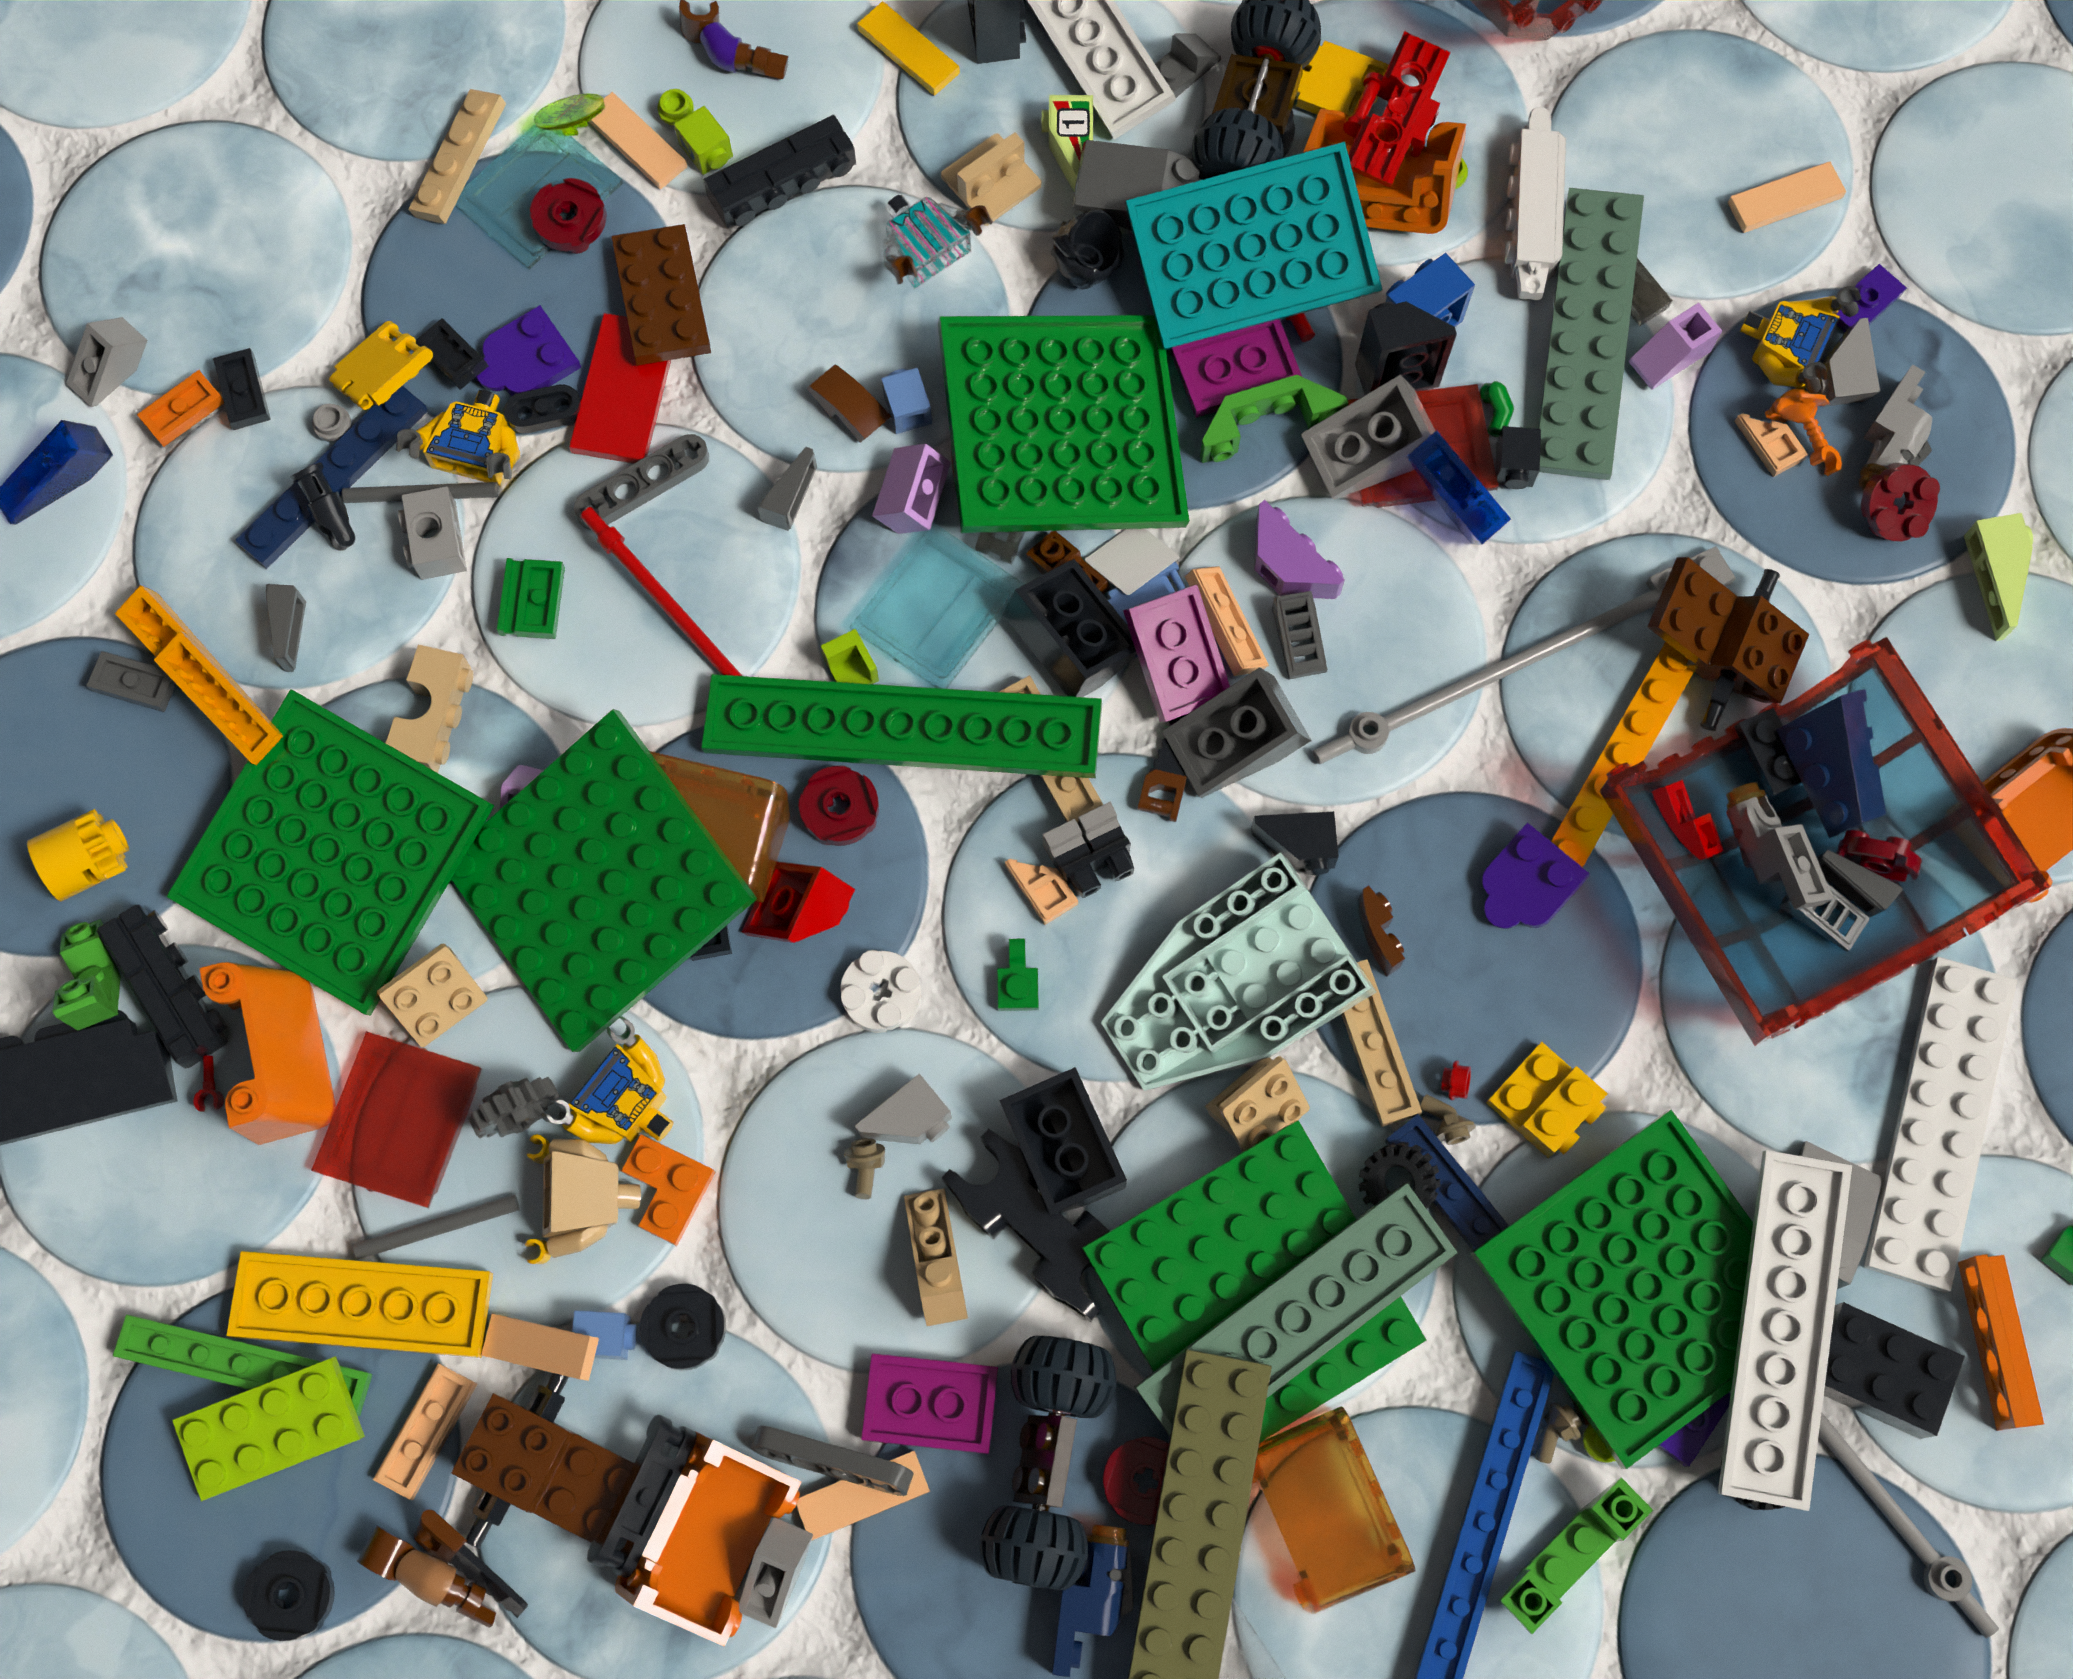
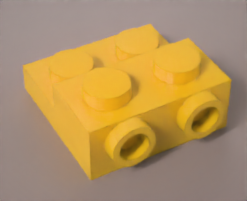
[1486,1042,1608,1158]

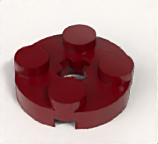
[530,178,607,254]
[1861,463,1940,542]
[799,766,879,846]
[1836,830,1922,882]
[1103,1437,1169,1525]

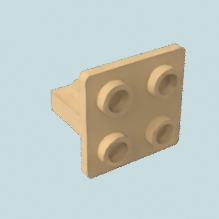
[941,132,1041,226]
[377,944,488,1047]
[1205,1056,1310,1152]

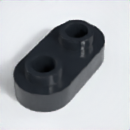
[504,384,581,433]

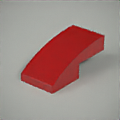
[1652,780,1724,860]

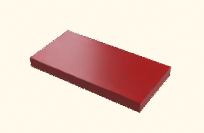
[569,313,671,464]

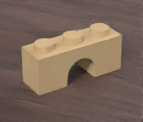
[386,644,473,773]

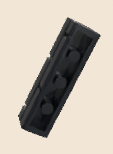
[703,115,856,229]
[96,904,228,1069]

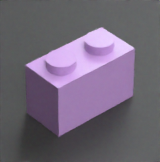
[872,443,951,534]

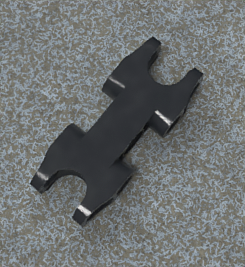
[941,1128,1109,1322]

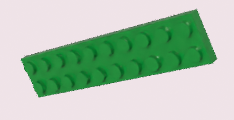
[702,674,1102,779]

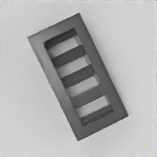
[758,447,817,531]
[265,584,306,672]
[1272,591,1328,679]
[1816,850,1903,917]
[1779,883,1870,952]

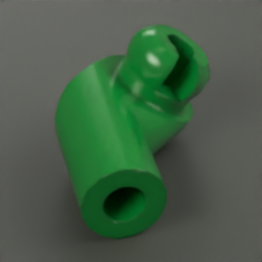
[1479,381,1514,438]

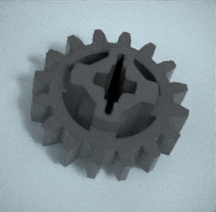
[468,1077,560,1138]

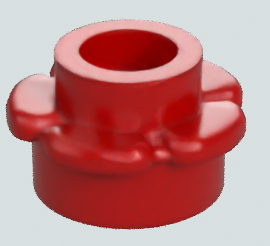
[1441,1060,1471,1101]

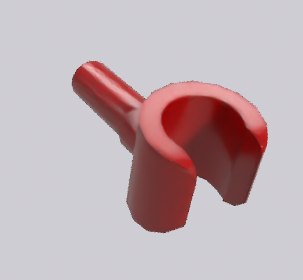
[193,1055,225,1112]

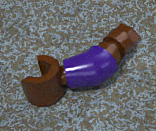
[679,0,789,79]

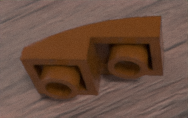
[807,364,891,443]
[1026,531,1110,595]
[1358,885,1405,977]

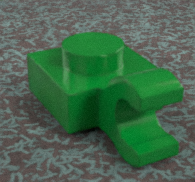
[997,938,1039,1011]

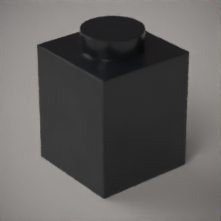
[1495,426,1541,489]

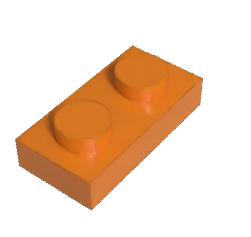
[137,370,224,447]

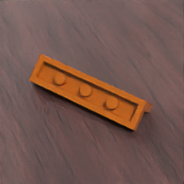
[1958,1254,2044,1431]

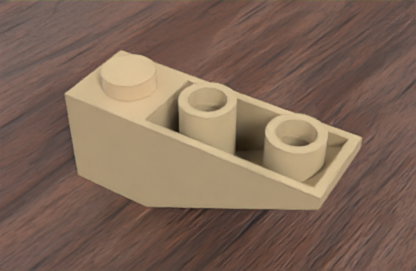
[904,1188,968,1326]

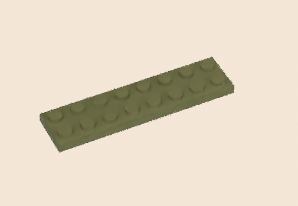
[1127,1349,1272,1679]

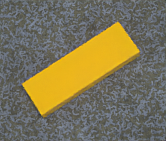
[857,1,960,96]

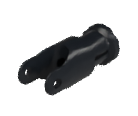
[290,462,356,551]

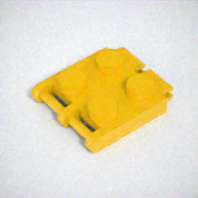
[1295,40,1389,116]
[329,321,433,410]

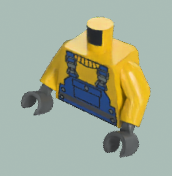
[1739,286,1862,393]
[396,390,520,486]
[541,1016,674,1145]

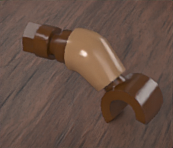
[357,1525,496,1628]

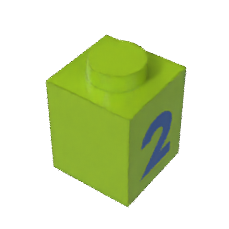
[674,105,733,175]

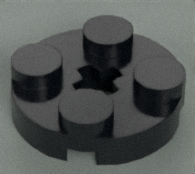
[640,1284,726,1370]
[243,1550,335,1641]

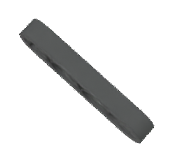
[574,434,709,530]
[751,1426,914,1496]

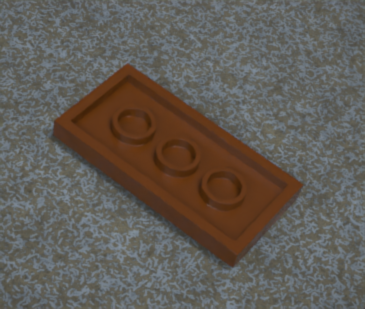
[612,224,711,366]

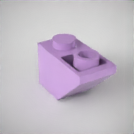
[1629,302,1722,390]

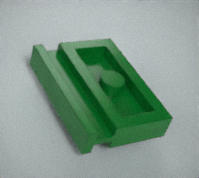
[497,558,565,639]

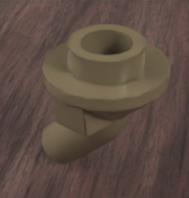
[1420,1094,1476,1145]
[844,1138,885,1200]
[1535,1402,1582,1464]

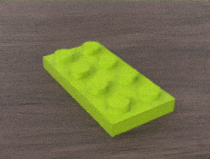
[172,1356,365,1501]

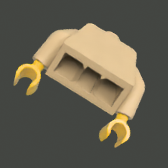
[525,1134,641,1264]

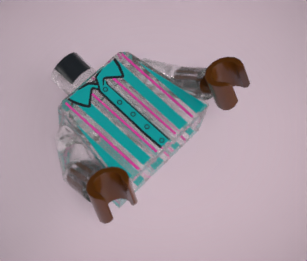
[882,195,993,289]

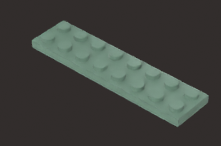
[1539,188,1644,480]
[1134,1183,1458,1437]

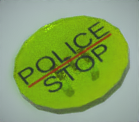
[534,93,605,136]

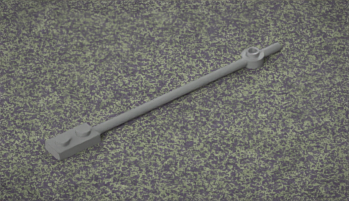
[1313,546,1735,764]
[1819,1412,1999,1638]

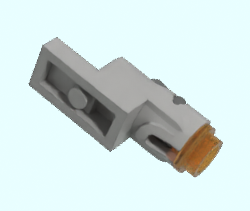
[1859,364,1932,491]
[1726,783,1834,910]

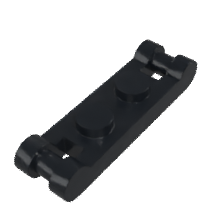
[587,1415,697,1578]

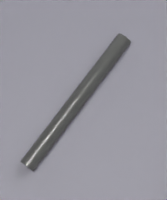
[342,482,499,503]
[352,1194,520,1260]

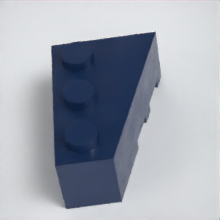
[1776,689,1886,839]

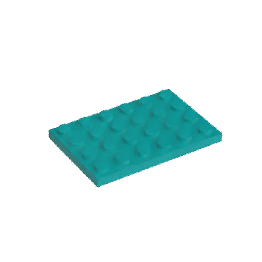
[1125,142,1383,350]

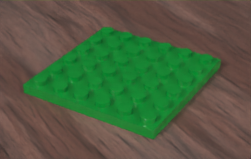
[938,315,1190,533]
[166,689,495,1016]
[451,709,757,1052]
[1470,1109,1753,1469]
[1081,1120,1427,1443]

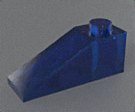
[0,420,113,525]
[1406,430,1511,545]

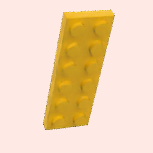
[226,1251,493,1358]

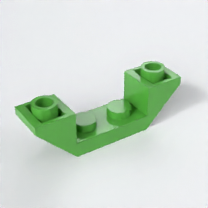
[1200,375,1348,463]
[52,919,121,1030]
[1499,1477,1653,1634]

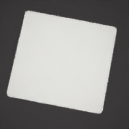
[1085,529,1180,595]

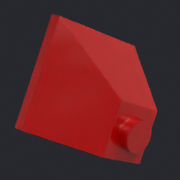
[742,861,855,943]

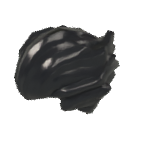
[1051,209,1124,290]

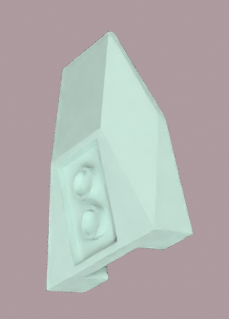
[1101,852,1376,1091]

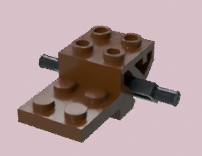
[1647,557,1810,731]
[451,1373,634,1549]

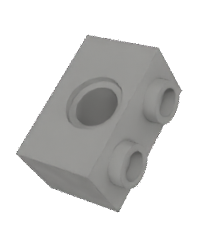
[398,486,467,580]

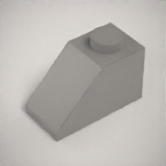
[66,317,148,407]
[1816,318,1880,407]
[855,1074,952,1144]
[739,1517,813,1628]

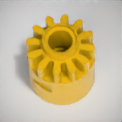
[27,809,129,902]

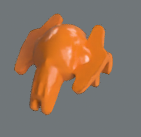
[1765,388,1842,476]

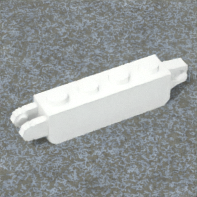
[1505,106,1566,300]

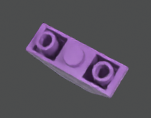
[1254,500,1345,599]

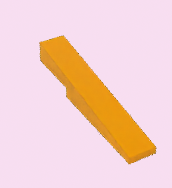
[115,585,283,765]

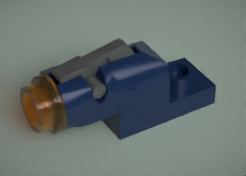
[1052,1525,1133,1677]

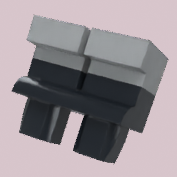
[1043,801,1134,898]

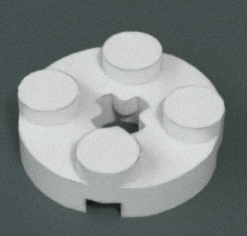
[840,950,922,1033]

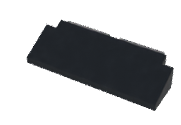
[0,1010,178,1146]

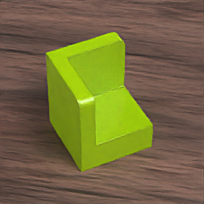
[821,628,879,684]

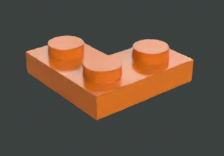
[621,1134,716,1246]

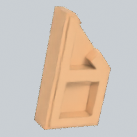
[1734,413,1808,477]
[1005,859,1078,925]

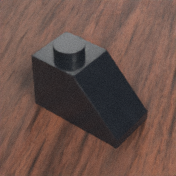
[1251,811,1339,875]

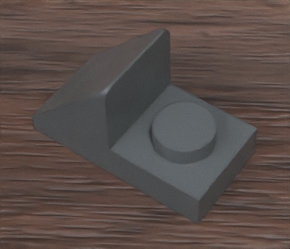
[1155,33,1221,98]

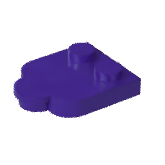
[477,305,581,396]
[1482,822,1590,929]

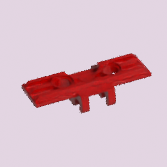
[1343,31,1451,187]

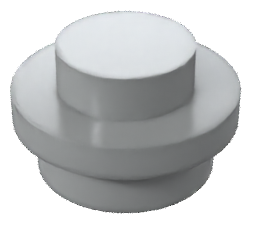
[312,404,351,441]

